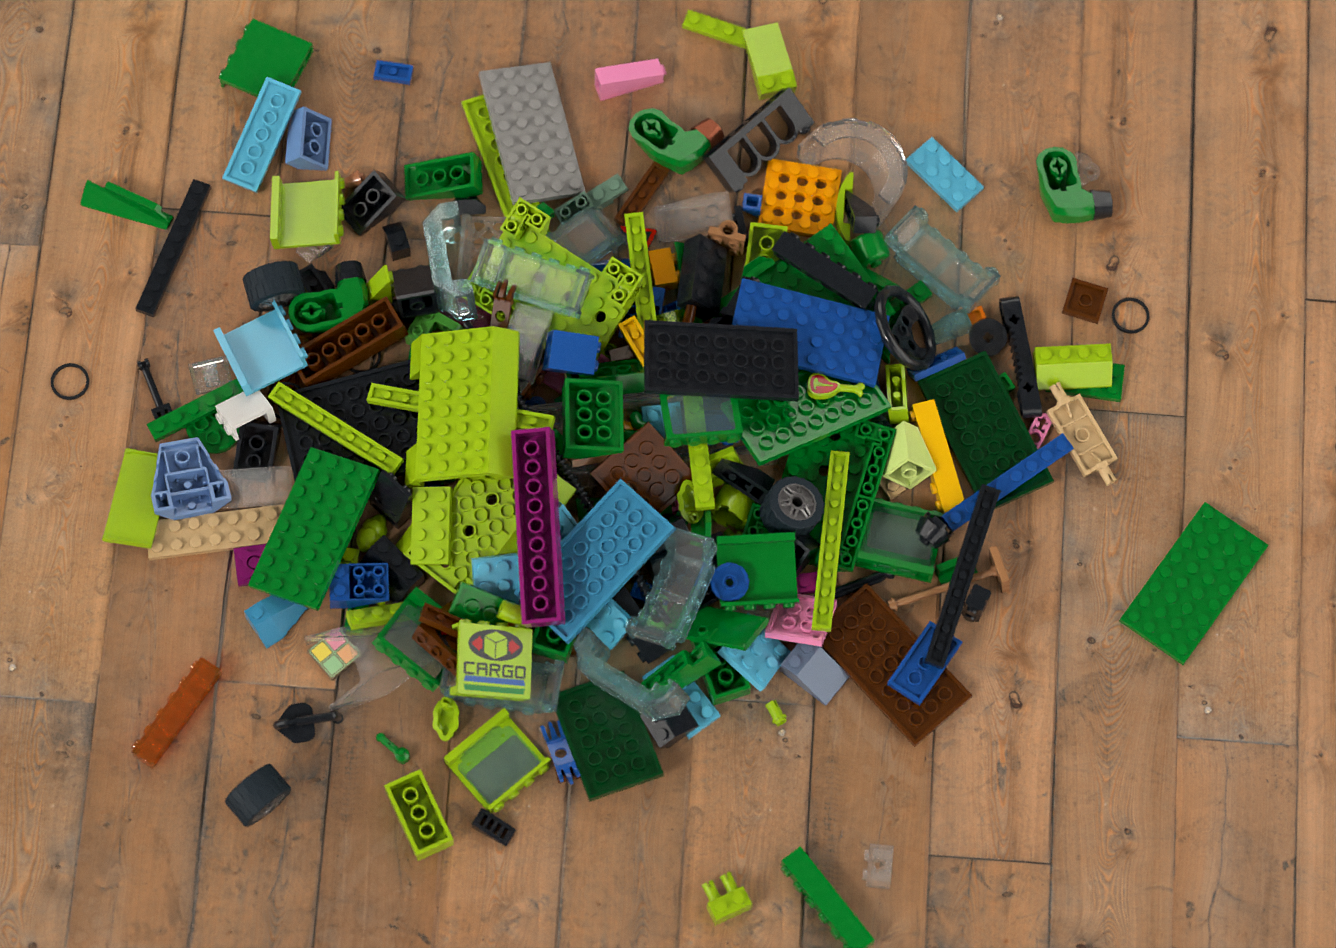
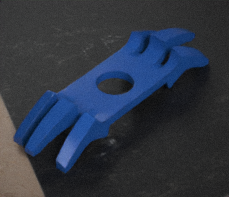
[540,720,581,785]

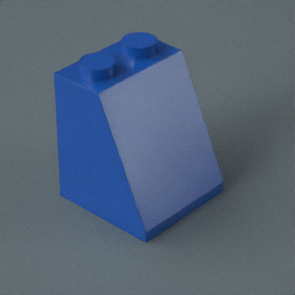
[542,330,601,376]

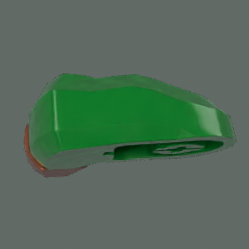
[628,108,724,175]

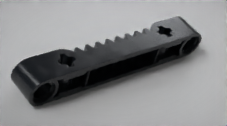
[999,296,1042,419]

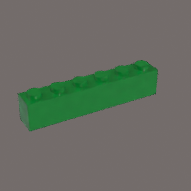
[780,846,875,948]

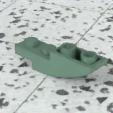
[554,173,628,226]

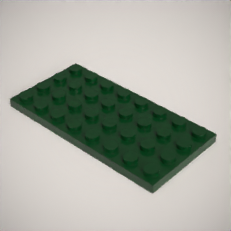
[917,351,1054,510]

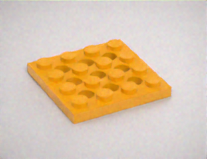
[758,159,842,237]

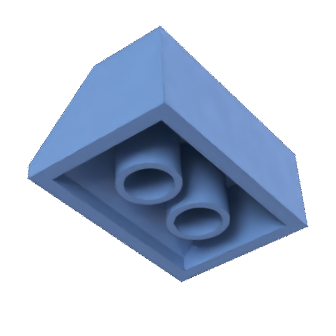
[285,107,332,171]

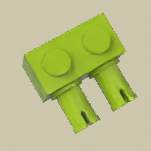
[702,872,752,926]

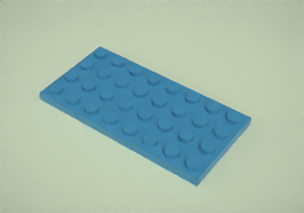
[514,479,676,645]

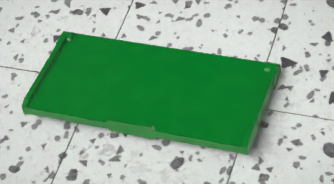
[654,601,769,651]

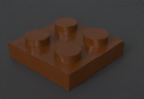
[1062,278,1109,324]

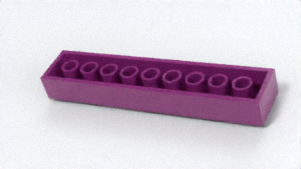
[511,427,566,628]

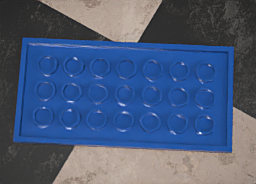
[732,278,890,388]

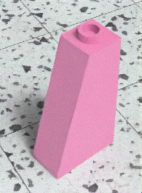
[595,59,666,101]

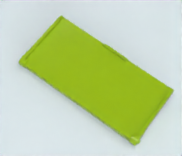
[102,448,160,549]

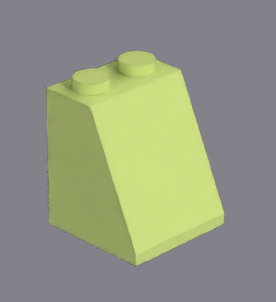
[882,421,937,489]

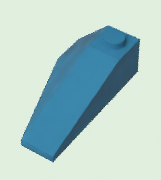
[244,595,308,649]

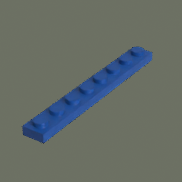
[940,433,1074,532]

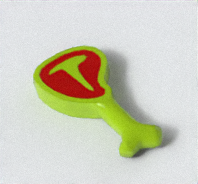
[807,373,865,400]

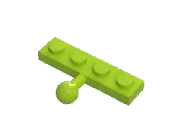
[346,602,411,630]

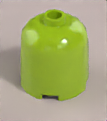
[711,483,755,530]

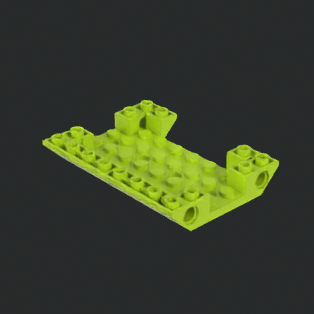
[459,197,644,360]
[395,475,577,594]

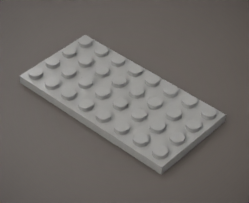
[479,62,586,205]

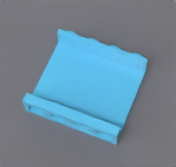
[213,300,308,397]

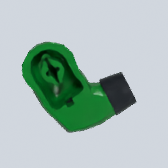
[1036,147,1113,223]
[288,260,369,334]

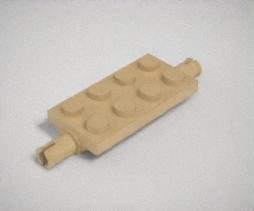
[1046,382,1118,486]

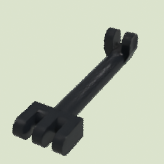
[137,358,172,420]

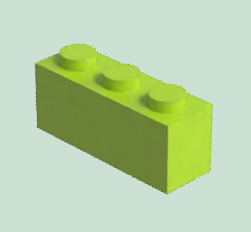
[885,364,909,424]

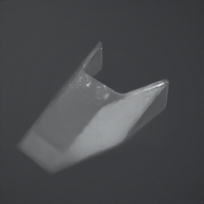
[304,621,435,713]

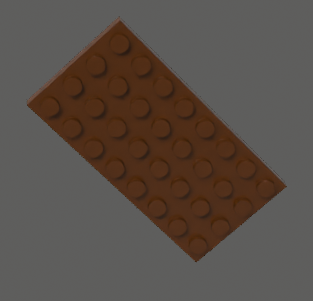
[822,583,972,747]

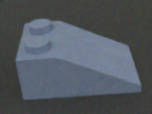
[780,643,849,706]

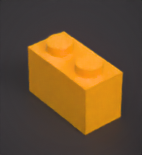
[648,247,680,291]

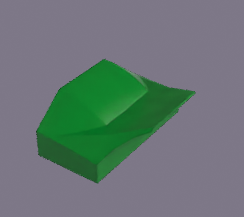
[741,256,776,279]

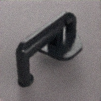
[273,703,343,743]

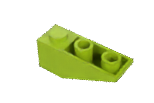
[366,265,395,305]

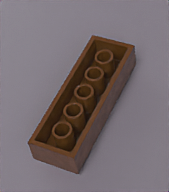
[297,296,409,387]

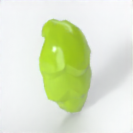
[677,480,704,523]
[356,514,388,552]
[433,696,460,741]

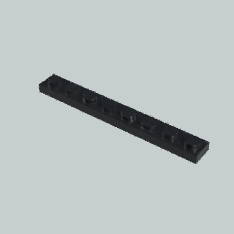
[135,179,211,317]

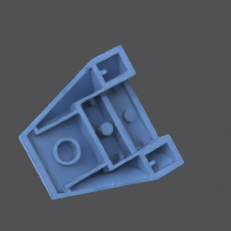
[151,437,232,520]

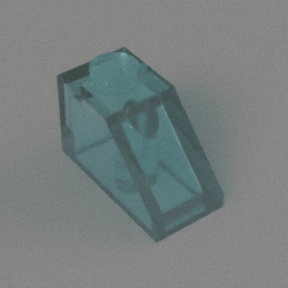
[932,308,972,345]

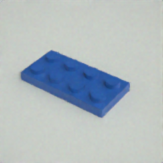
[887,621,963,706]

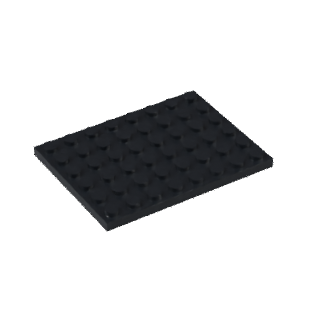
[277,359,420,481]

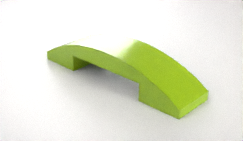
[835,172,854,247]

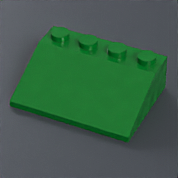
[562,378,624,459]

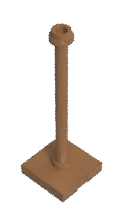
[887,545,1010,612]

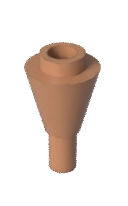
[344,170,366,189]

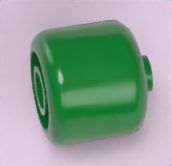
[849,230,890,268]

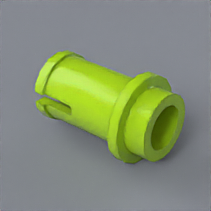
[765,700,787,726]

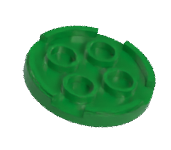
[186,412,240,454]

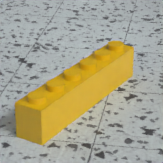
[908,399,964,514]

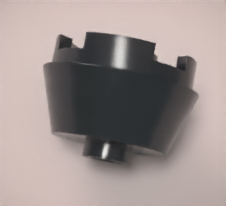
[915,511,954,549]

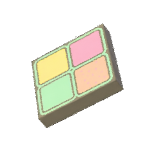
[307,627,362,681]

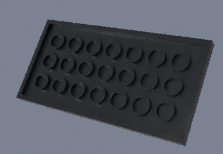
[644,320,799,402]

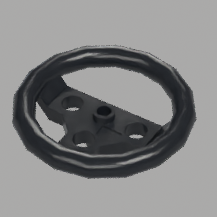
[874,285,937,371]

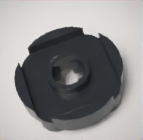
[969,318,1007,356]

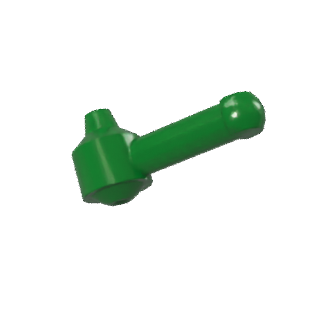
[376,733,410,764]

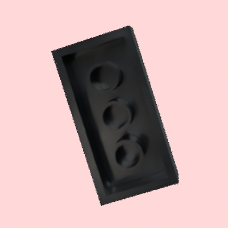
[676,234,728,321]

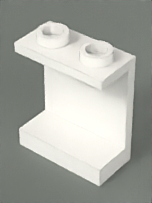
[215,390,277,441]

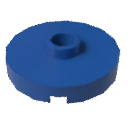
[710,562,749,602]

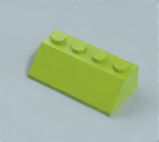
[1032,343,1113,391]

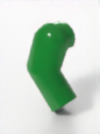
[629,411,647,430]

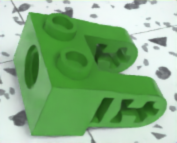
[405,312,464,345]

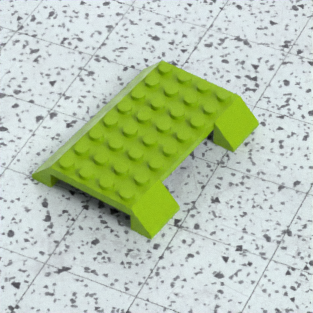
[405,326,520,489]

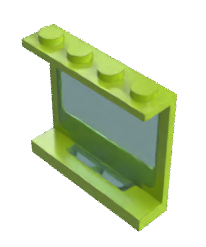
[444,708,550,813]

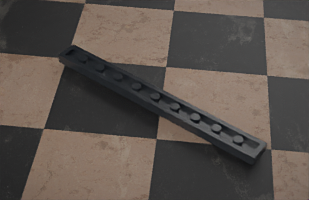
[924,484,1001,669]

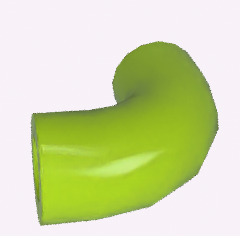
[497,600,522,625]

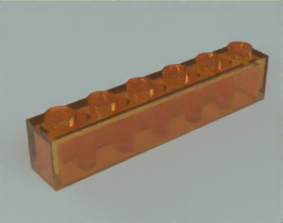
[131,657,222,769]

